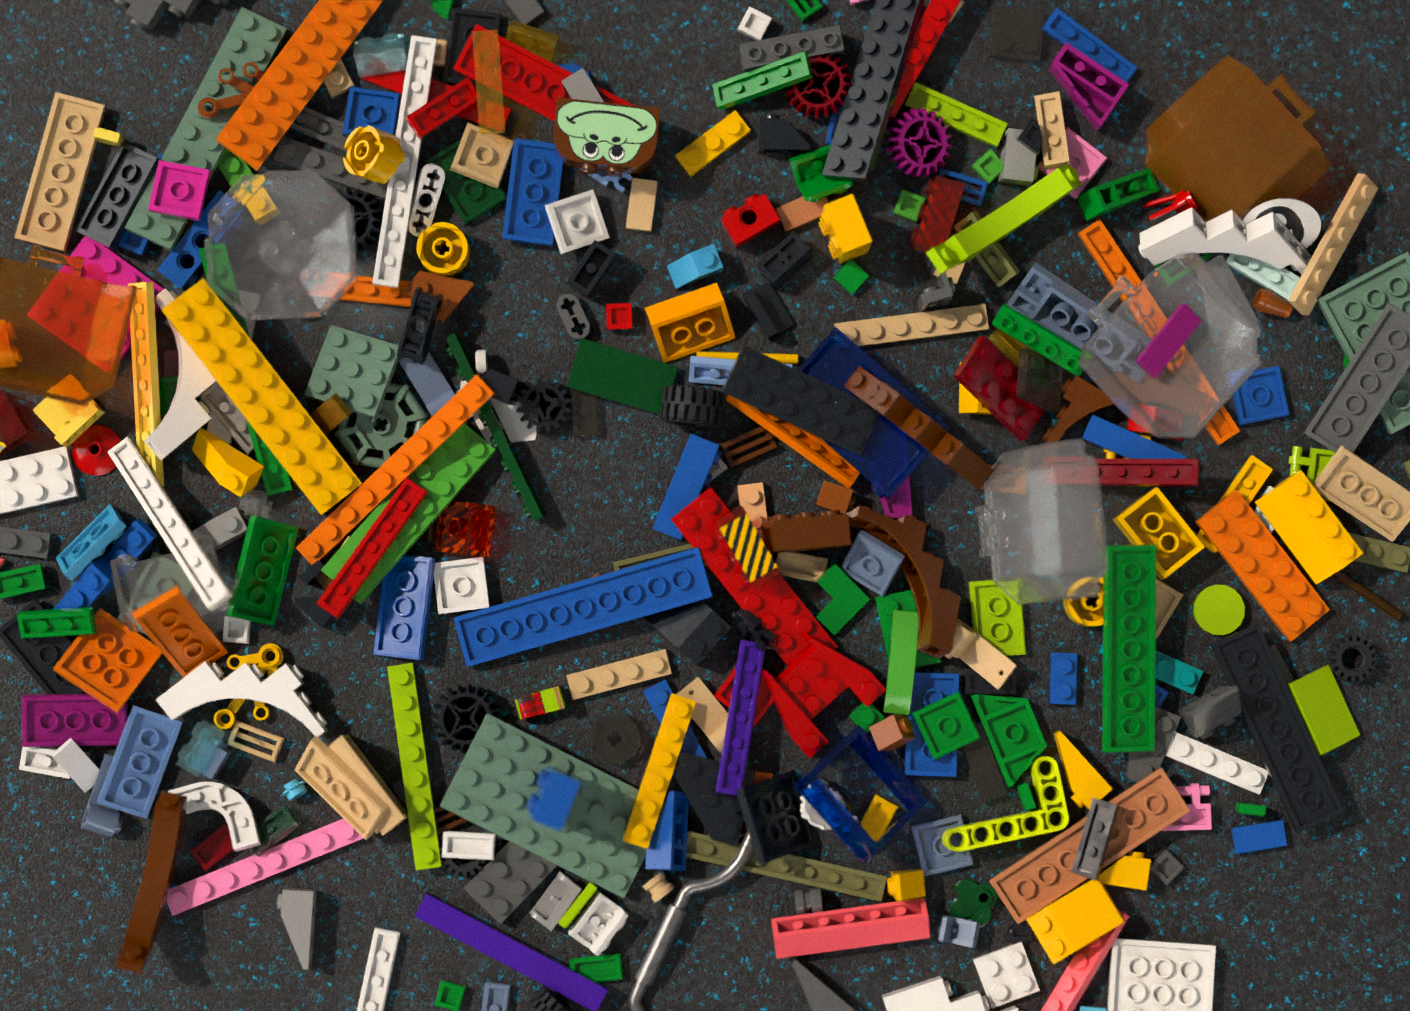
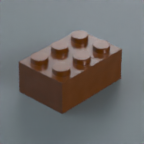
[761,510,851,554]

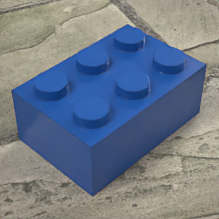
[526,765,581,832]

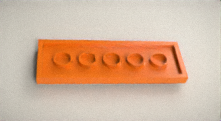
[1195,490,1330,642]

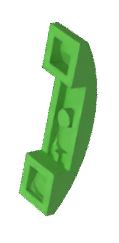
[883,610,918,715]

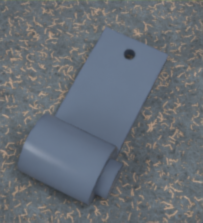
[399,352,459,417]
[81,753,123,837]

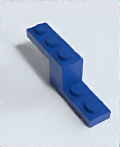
[54,518,158,609]

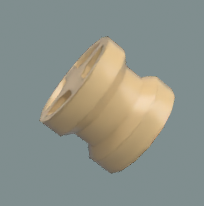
[642,871,675,903]

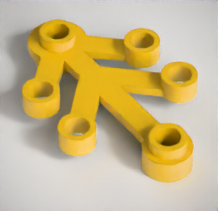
[214,643,284,729]

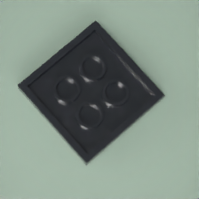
[736,770,817,865]

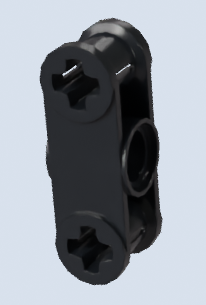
[397,287,443,365]

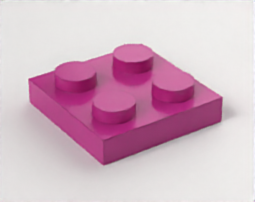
[148,160,211,221]

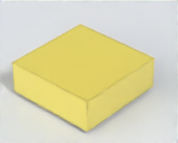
[93,127,125,147]

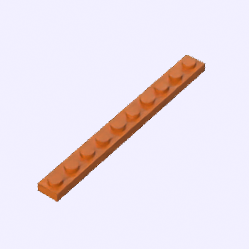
[1078,219,1240,446]
[296,374,496,565]

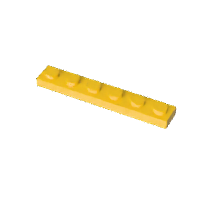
[622,693,696,849]

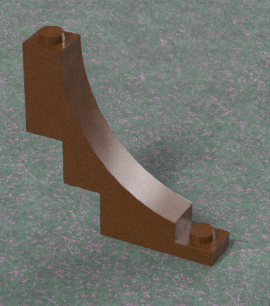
[116,791,187,974]

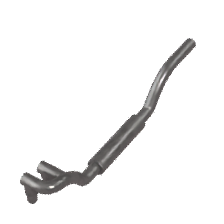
[629,830,753,1011]

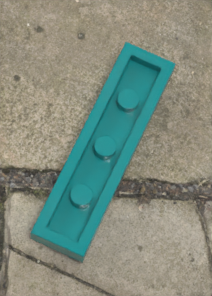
[1098,643,1203,695]

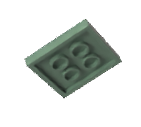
[304,325,399,419]

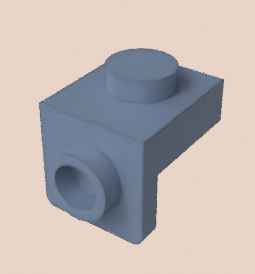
[937,916,980,948]

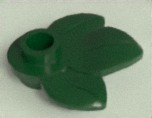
[950,879,998,928]

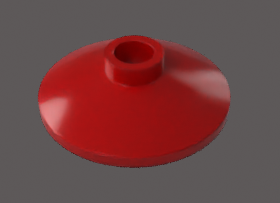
[71,425,121,476]

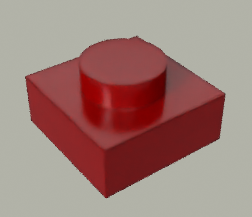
[606,303,632,330]

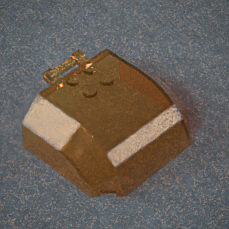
[1145,55,1331,222]
[0,245,137,406]

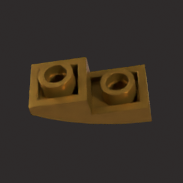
[310,393,352,436]

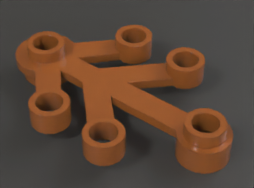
[197,62,264,119]

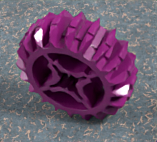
[885,108,953,177]

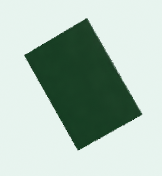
[425,138,507,226]

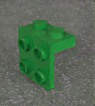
[788,144,854,202]

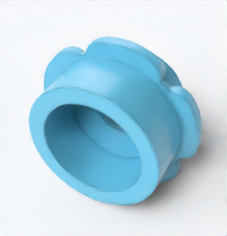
[283,779,307,801]

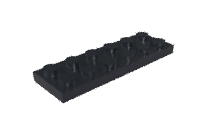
[721,345,880,456]

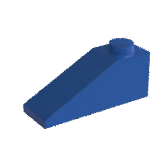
[645,791,689,871]

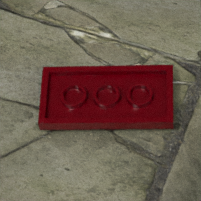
[953,336,1050,441]

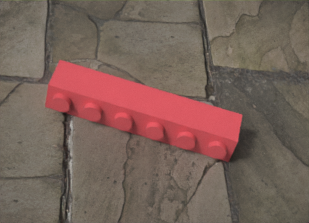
[771,898,930,959]

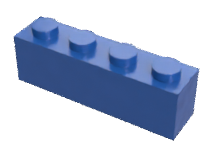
[652,433,722,540]

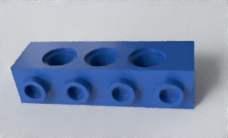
[157,190,247,291]

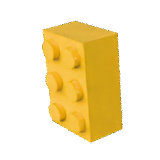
[818,194,872,264]
[1112,487,1205,580]

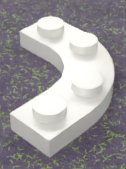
[168,782,261,852]

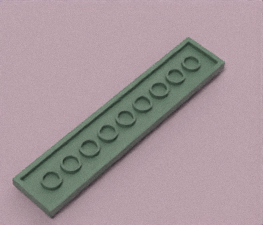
[125,7,288,252]

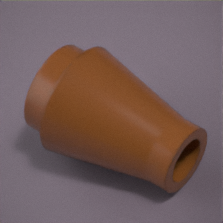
[1253,288,1293,318]

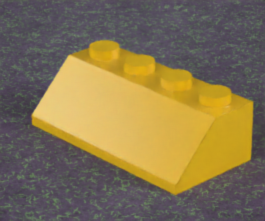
[1254,470,1363,584]

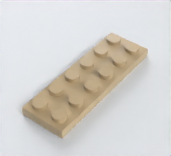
[14,92,106,252]

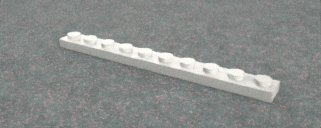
[372,35,437,289]

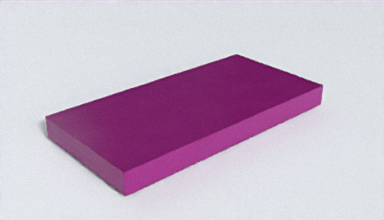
[22,693,127,747]

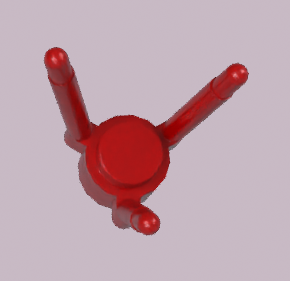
[1142,190,1199,220]

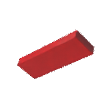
[405,77,482,139]

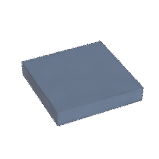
[840,529,905,597]
[911,814,974,877]

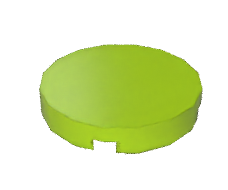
[1193,585,1245,635]

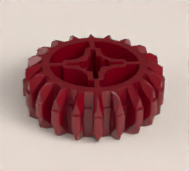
[785,54,852,120]

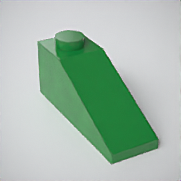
[1077,167,1160,221]

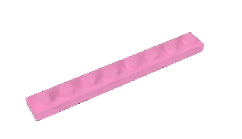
[166,819,363,916]

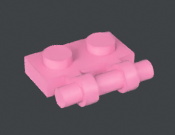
[1161,783,1212,831]

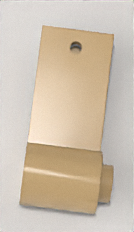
[945,618,1018,690]
[676,677,728,753]

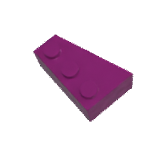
[1048,42,1129,131]

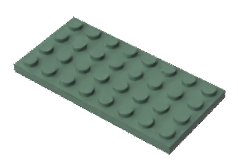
[440,713,664,898]

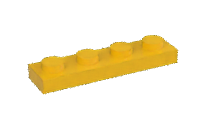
[1196,455,1273,553]

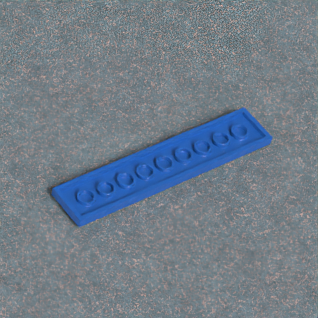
[453,547,713,667]

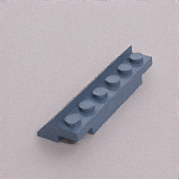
[1007,262,1152,383]

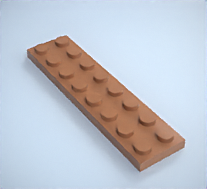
[989,767,1190,924]

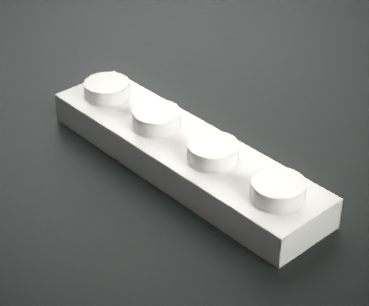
[1165,732,1268,795]

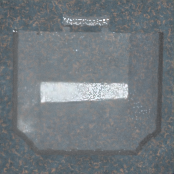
[1078,252,1260,437]
[974,439,1108,605]

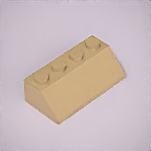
[329,734,408,835]

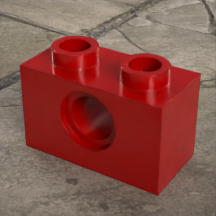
[721,193,780,248]

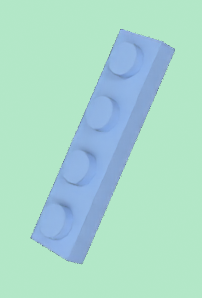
[689,356,792,385]

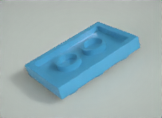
[56,504,126,581]

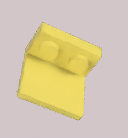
[33,376,105,447]

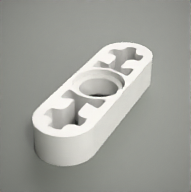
[408,163,445,237]

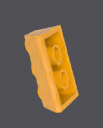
[645,283,735,363]

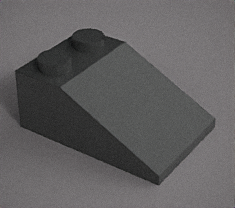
[1178,686,1242,739]

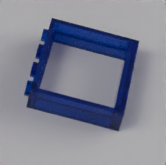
[793,725,928,863]

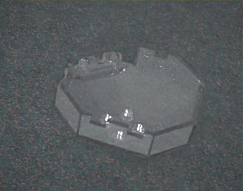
[205,169,358,321]

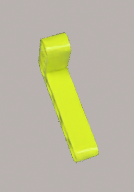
[942,756,1069,851]

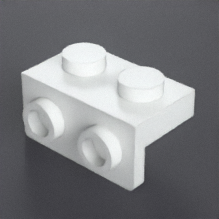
[567,891,628,956]

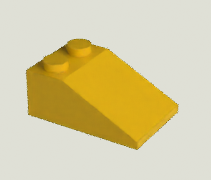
[1026,878,1125,964]

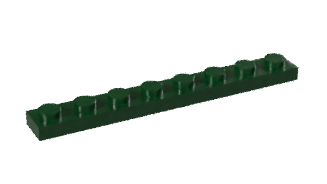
[445,333,547,521]

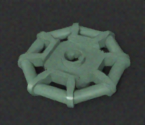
[334,383,429,468]

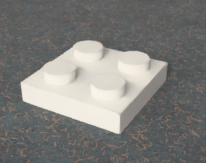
[545,190,609,254]
[434,557,490,614]
[973,942,1040,1008]

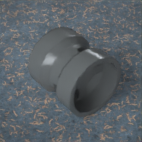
[794,888,822,915]

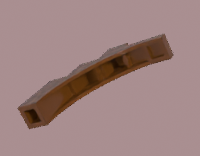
[844,366,994,490]
[1042,369,1209,452]
[847,506,961,659]

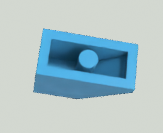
[667,244,723,290]

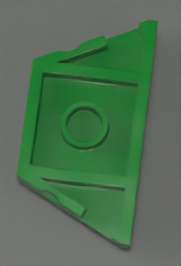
[970,694,1047,788]

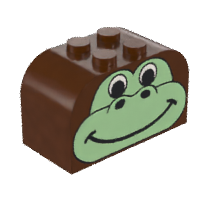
[554,97,660,177]

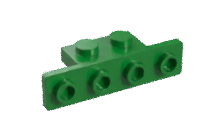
[992,304,1091,376]

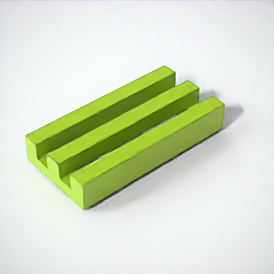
[558,882,598,928]

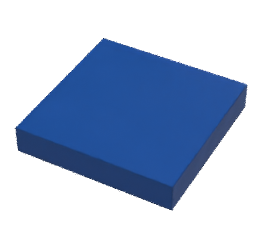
[342,86,401,137]
[1228,365,1290,425]

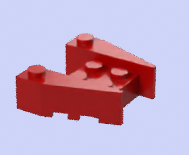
[762,633,886,759]

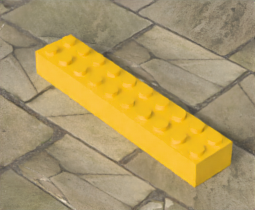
[162,278,362,515]

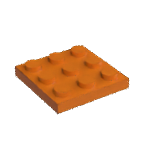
[54,608,163,714]

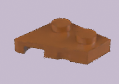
[404,271,475,323]

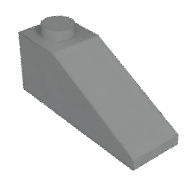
[192,507,249,555]
[277,888,317,970]

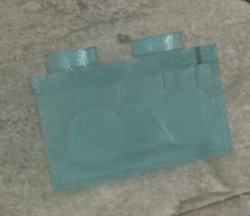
[354,33,407,77]
[176,720,225,776]

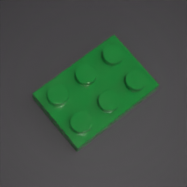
[875,590,941,667]

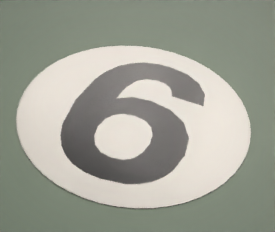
[1243,199,1321,249]

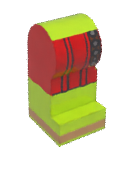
[515,686,566,719]

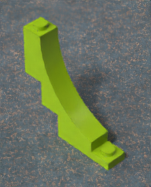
[926,163,1082,274]

